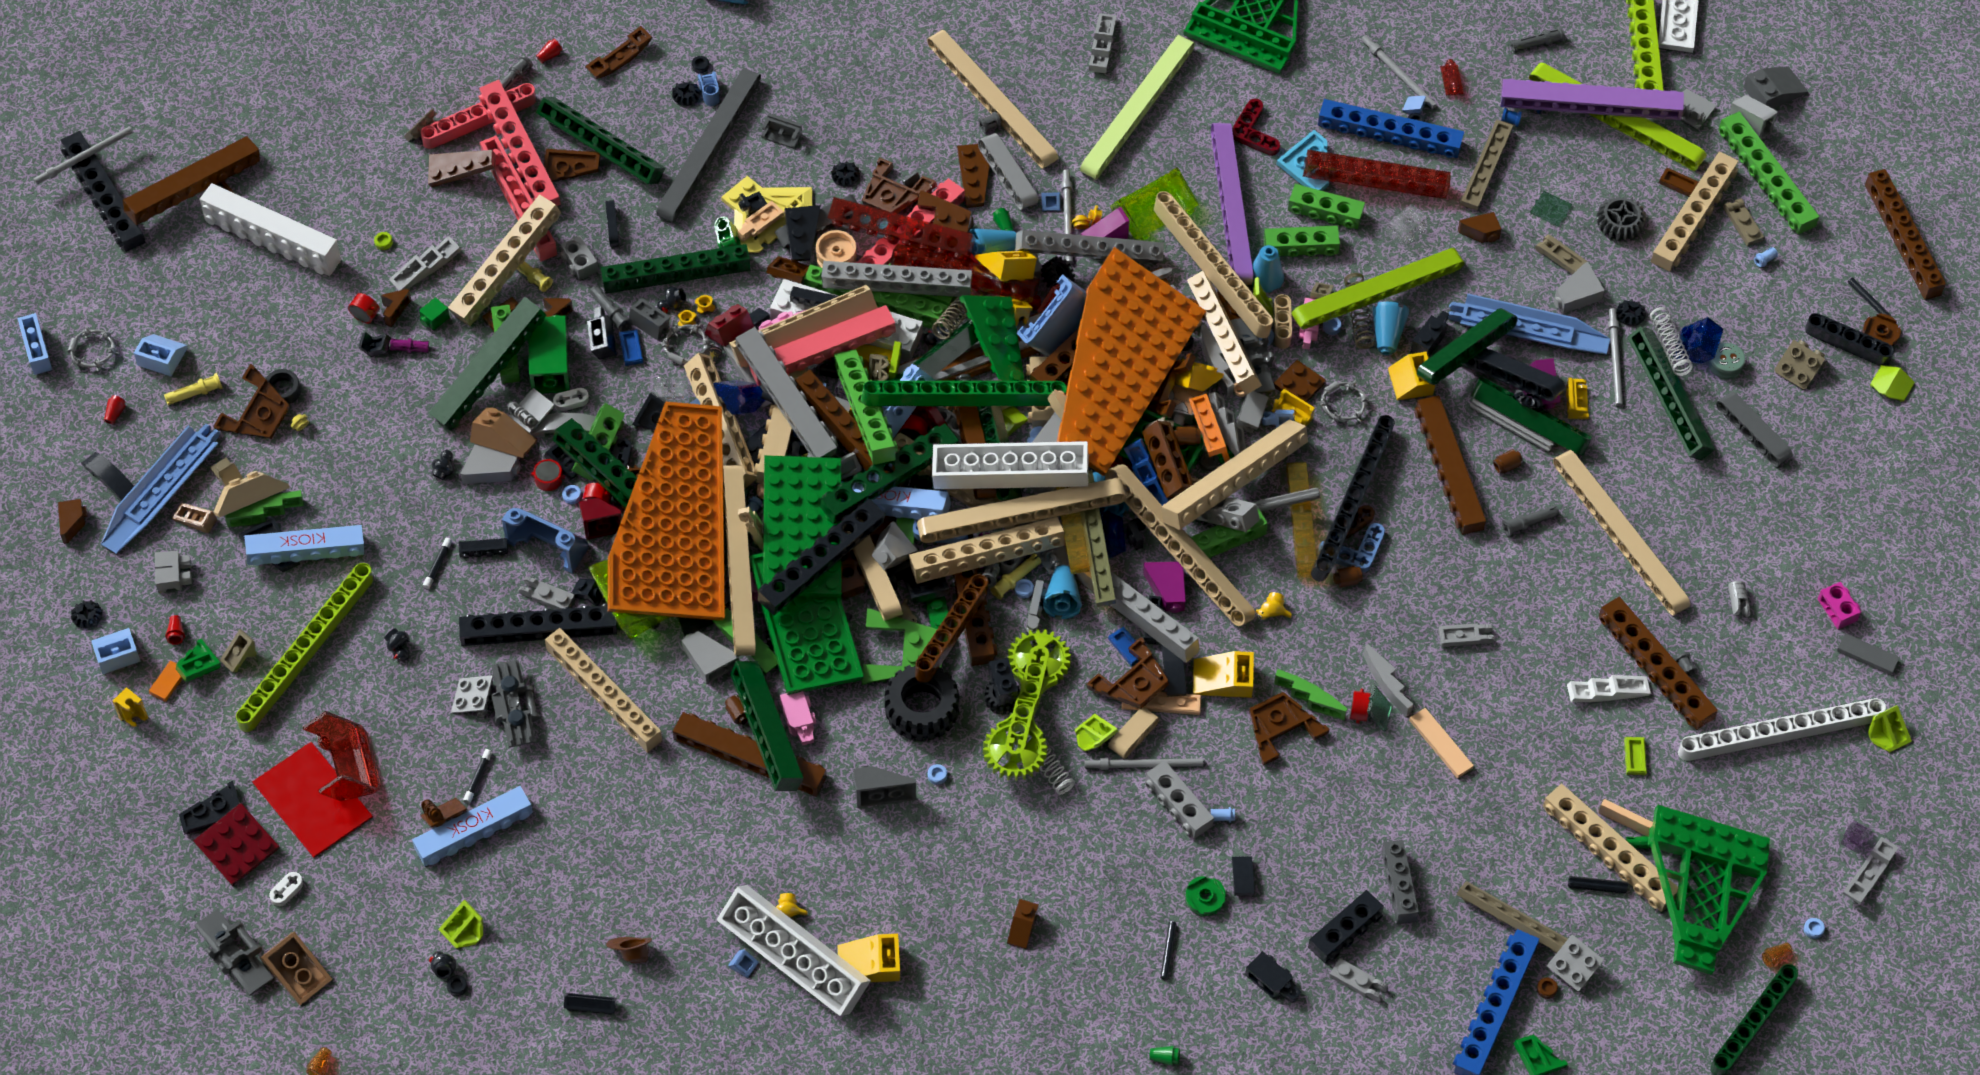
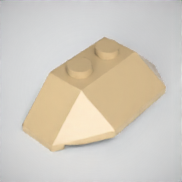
[214,471,290,517]

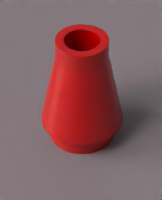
[536,39,563,64]
[103,395,126,425]
[165,615,185,645]

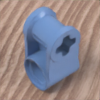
[697,71,720,106]

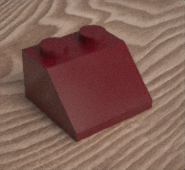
[705,304,754,347]
[579,498,622,540]

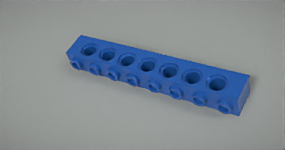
[1318,99,1464,158]
[1452,929,1540,1075]

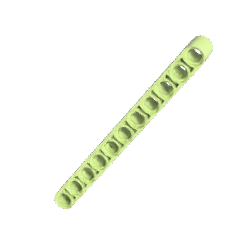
[1080,35,1195,180]

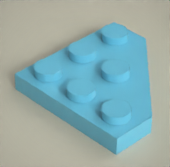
[1276,130,1329,191]

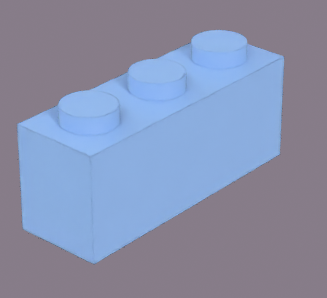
[18,313,52,375]

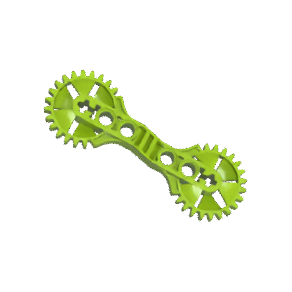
[983,629,1071,781]

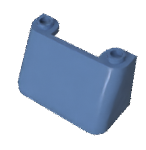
[1017,275,1087,357]
[502,508,588,573]

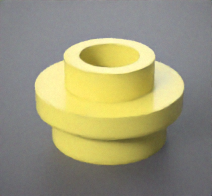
[291,414,309,431]

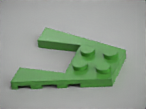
[862,608,942,685]

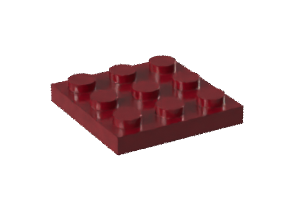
[193,803,280,886]

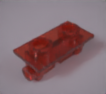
[1440,59,1464,96]

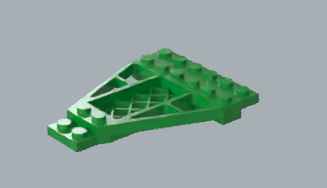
[1183,0,1298,74]
[1648,805,1770,975]

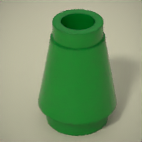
[992,208,1014,231]
[1149,1046,1180,1066]

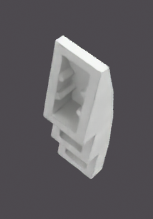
[1567,675,1651,702]

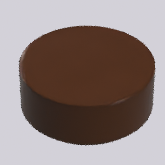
[1537,977,1558,999]

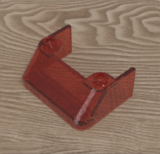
[303,711,381,801]

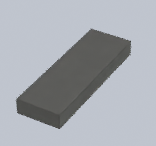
[1837,633,1900,675]

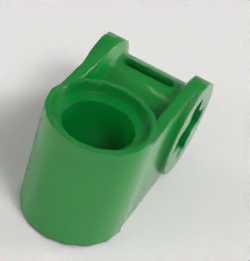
[714,217,741,248]

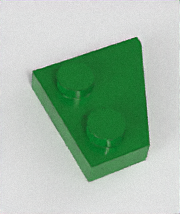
[176,639,221,682]
[1513,1034,1568,1075]

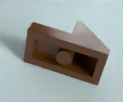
[381,289,411,327]
[543,298,573,317]

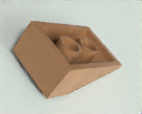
[470,407,537,458]
[260,931,332,1005]

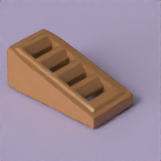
[172,503,217,533]

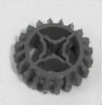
[1596,195,1646,241]

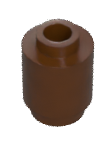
[1173,427,1201,446]
[1493,449,1523,474]
[1333,566,1363,588]
[725,695,748,725]

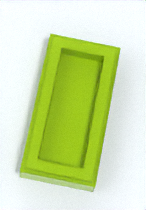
[889,341,902,381]
[1624,737,1647,775]

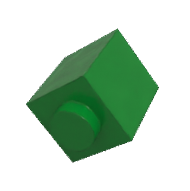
[419,297,450,331]

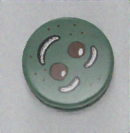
[1709,343,1745,379]

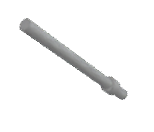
[1361,35,1437,109]
[33,127,133,185]
[1061,170,1073,264]
[1608,308,1623,407]
[1084,758,1203,770]

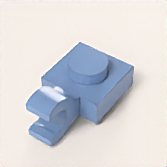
[1262,410,1295,428]

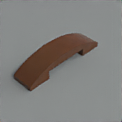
[585,26,652,79]

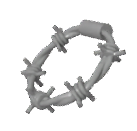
[658,323,714,365]
[67,325,119,371]
[1316,380,1372,423]

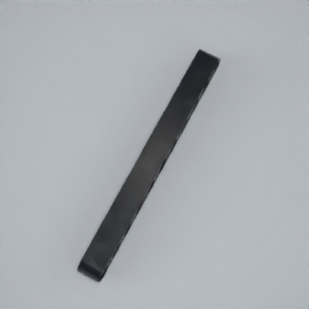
[1311,415,1395,582]

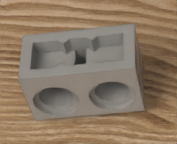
[560,235,598,280]

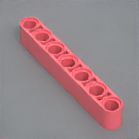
[421,83,536,149]

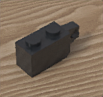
[587,306,617,360]
[1410,311,1449,358]
[1245,951,1301,1003]

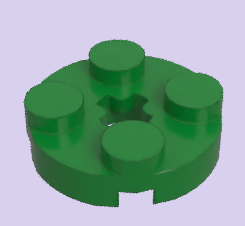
[1185,876,1225,917]

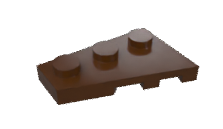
[544,149,601,182]

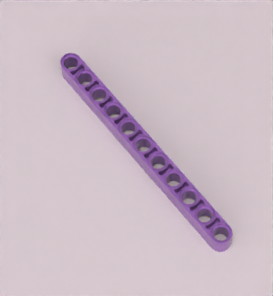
[1211,123,1253,285]

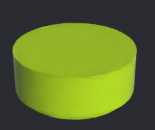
[374,232,393,250]

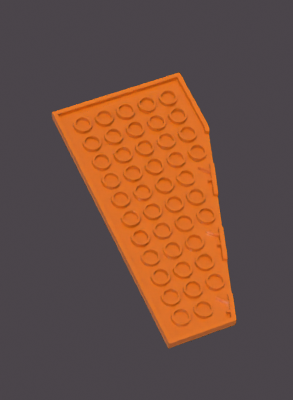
[1057,247,1206,476]
[608,401,725,620]

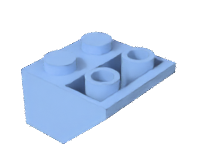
[134,334,188,376]
[92,628,141,674]

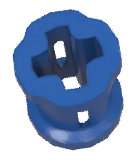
[1501,107,1522,127]

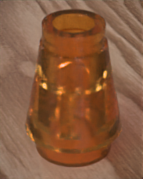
[1762,942,1792,967]
[306,1047,332,1075]

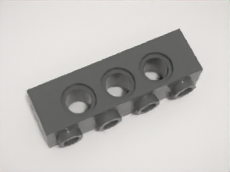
[1381,840,1419,925]

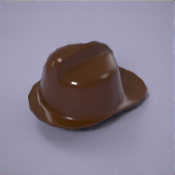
[606,937,652,964]

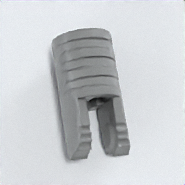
[1728,581,1750,617]

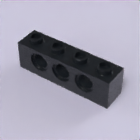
[1308,890,1384,963]

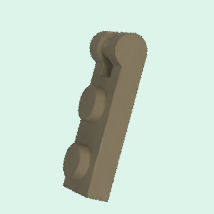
[1723,198,1764,246]
[1535,235,1587,275]

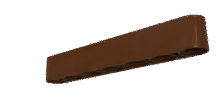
[953,406,996,500]
[915,574,988,683]

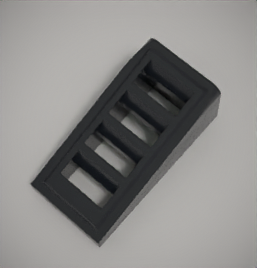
[544,444,578,480]

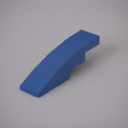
[1124,439,1170,506]

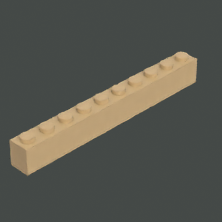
[1161,419,1308,530]

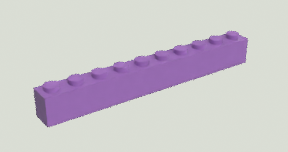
[1500,79,1684,120]

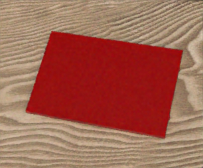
[252,742,373,858]

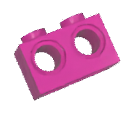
[1818,582,1861,630]

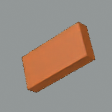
[149,660,183,702]

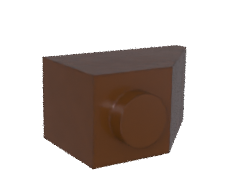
[1458,212,1502,243]
[58,499,88,544]
[1007,899,1039,949]

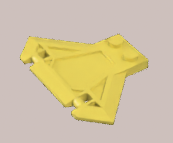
[721,176,812,253]

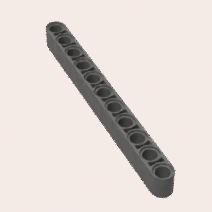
[657,68,761,222]

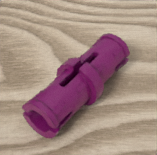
[390,338,429,353]

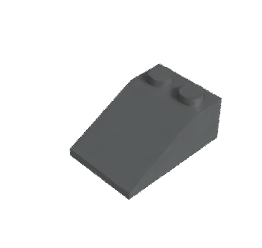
[1743,66,1808,109]
[853,766,916,808]

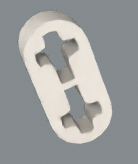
[553,388,589,411]
[269,872,303,906]

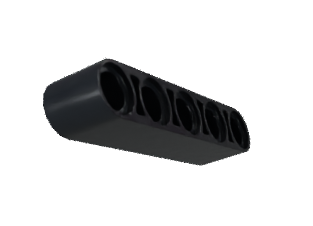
[1805,313,1894,366]

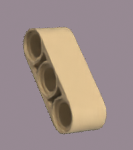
[1273,294,1292,349]
[1108,707,1159,759]

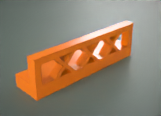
[1189,393,1230,463]

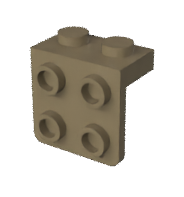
[1775,339,1828,389]

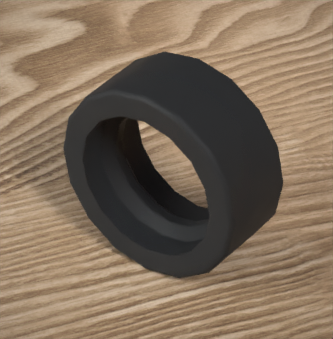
[265,369,301,404]

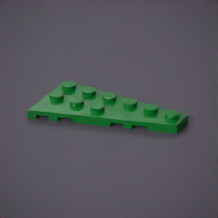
[959,295,1024,381]

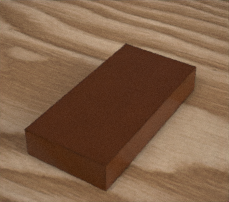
[1658,167,1699,197]

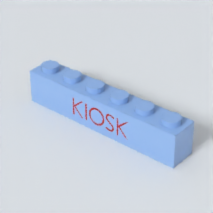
[841,481,951,520]
[245,525,364,566]
[412,786,533,866]

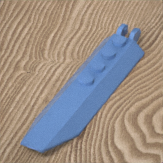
[1448,294,1610,355]
[101,424,220,554]

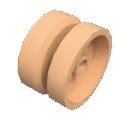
[816,230,857,268]

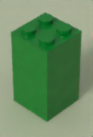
[528,315,570,394]

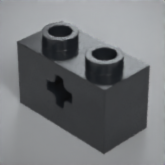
[989,658,1018,706]

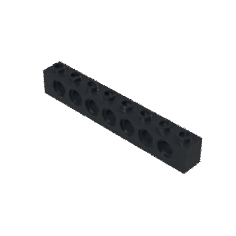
[60,131,146,252]
[758,499,886,615]
[459,604,617,646]

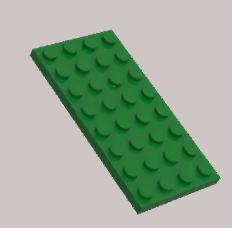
[763,455,841,598]
[749,553,864,695]

